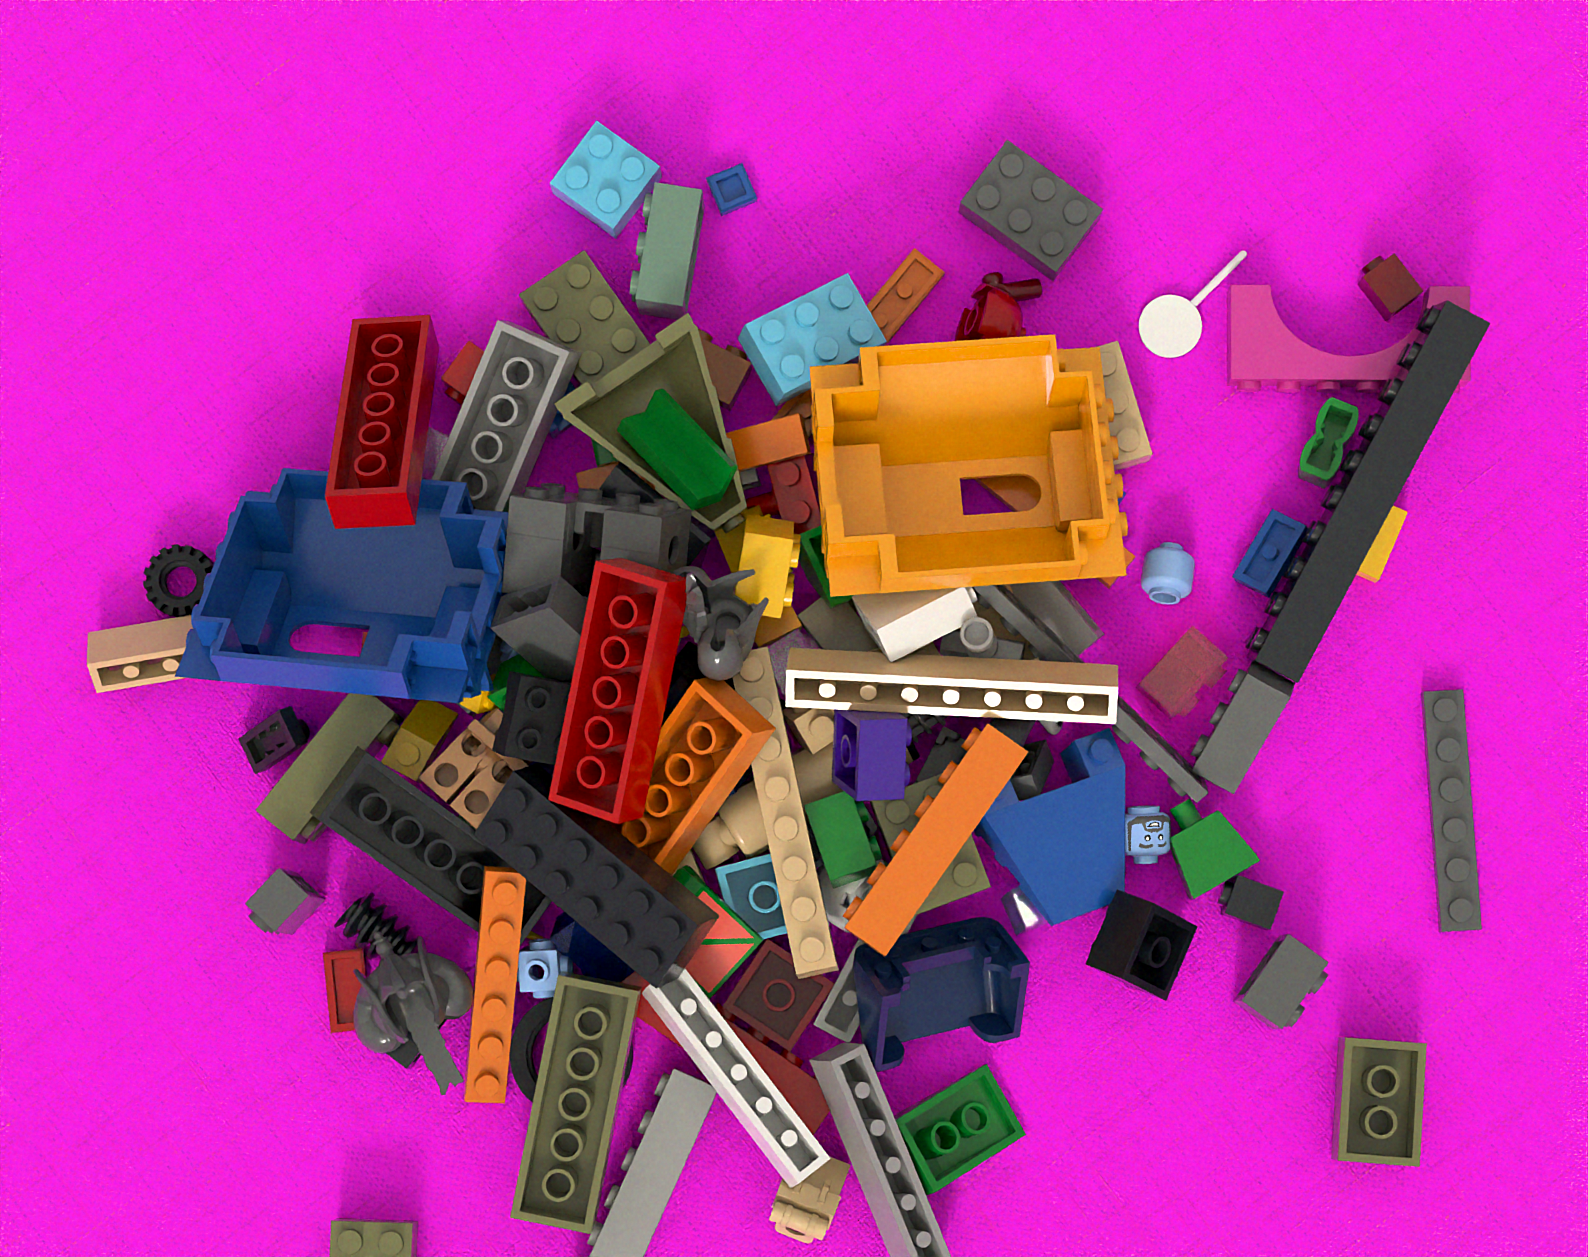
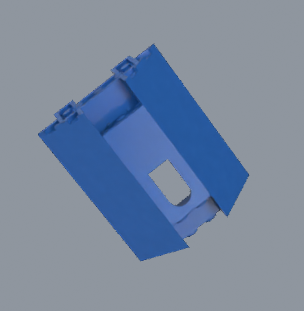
[175,468,508,703]

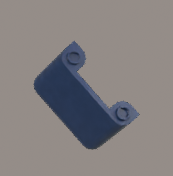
[853,917,1030,1072]

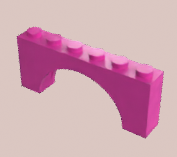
[1227,285,1471,393]

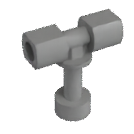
[940,617,1025,660]

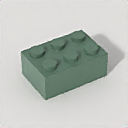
[630,182,705,320]

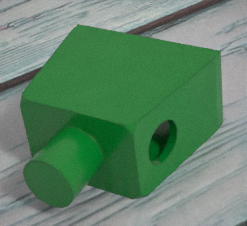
[1169,798,1260,900]

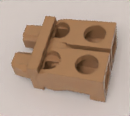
[418,708,533,830]

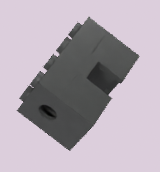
[502,483,691,594]

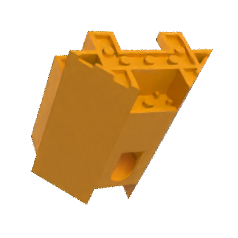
[809,334,1128,597]

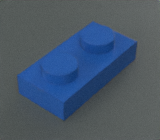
[1232,509,1307,598]

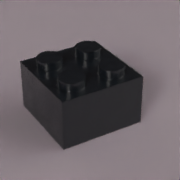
[1085,889,1198,1001]

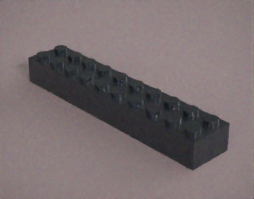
[1245,300,1490,683]

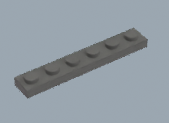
[1421,689,1482,932]

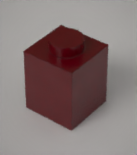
[1357,253,1423,321]

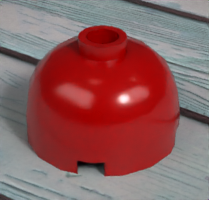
[954,283,1026,341]

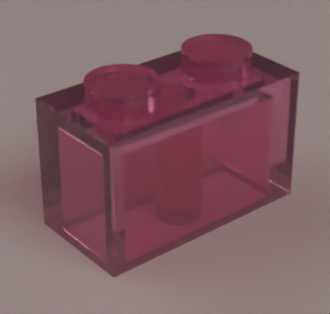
[1135,625,1228,720]

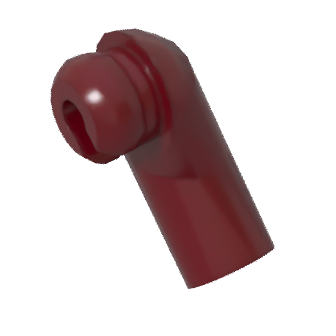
[982,272,1042,302]

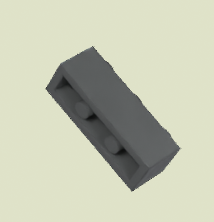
[1010,740,1054,801]

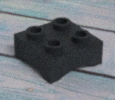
[492,671,571,765]

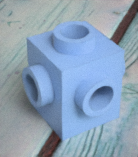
[516,938,573,998]

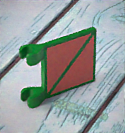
[673,865,764,999]

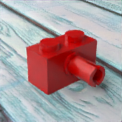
[745,453,821,534]

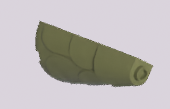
[554,313,748,534]

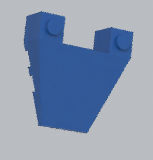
[973,728,1125,926]

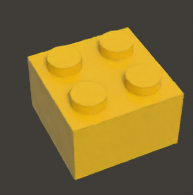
[734,514,801,618]

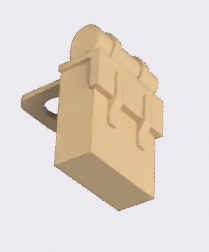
[769,1156,850,1243]

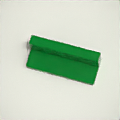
[617,388,737,511]

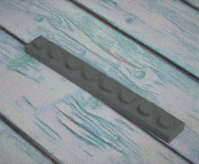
[973,584,1209,803]

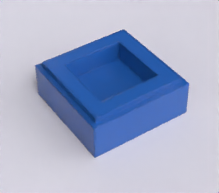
[706,163,757,216]

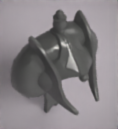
[671,566,769,681]
[353,931,474,1095]

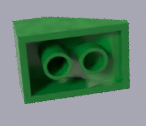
[894,1064,1026,1195]

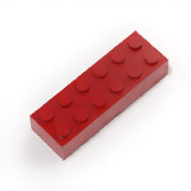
[325,315,439,529]
[548,558,687,824]

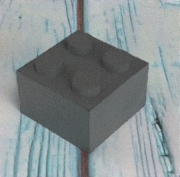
[1233,934,1329,1029]

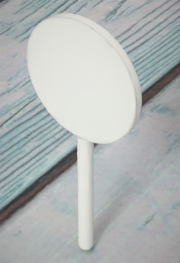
[1139,250,1247,358]

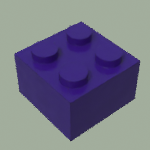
[832,709,912,801]

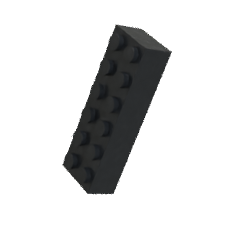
[310,746,552,945]
[474,764,719,989]

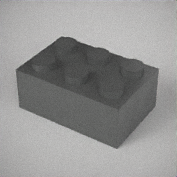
[958,140,1103,281]

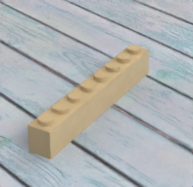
[732,646,839,979]
[785,648,1118,724]

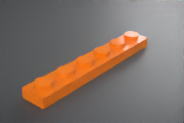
[463,866,526,1103]

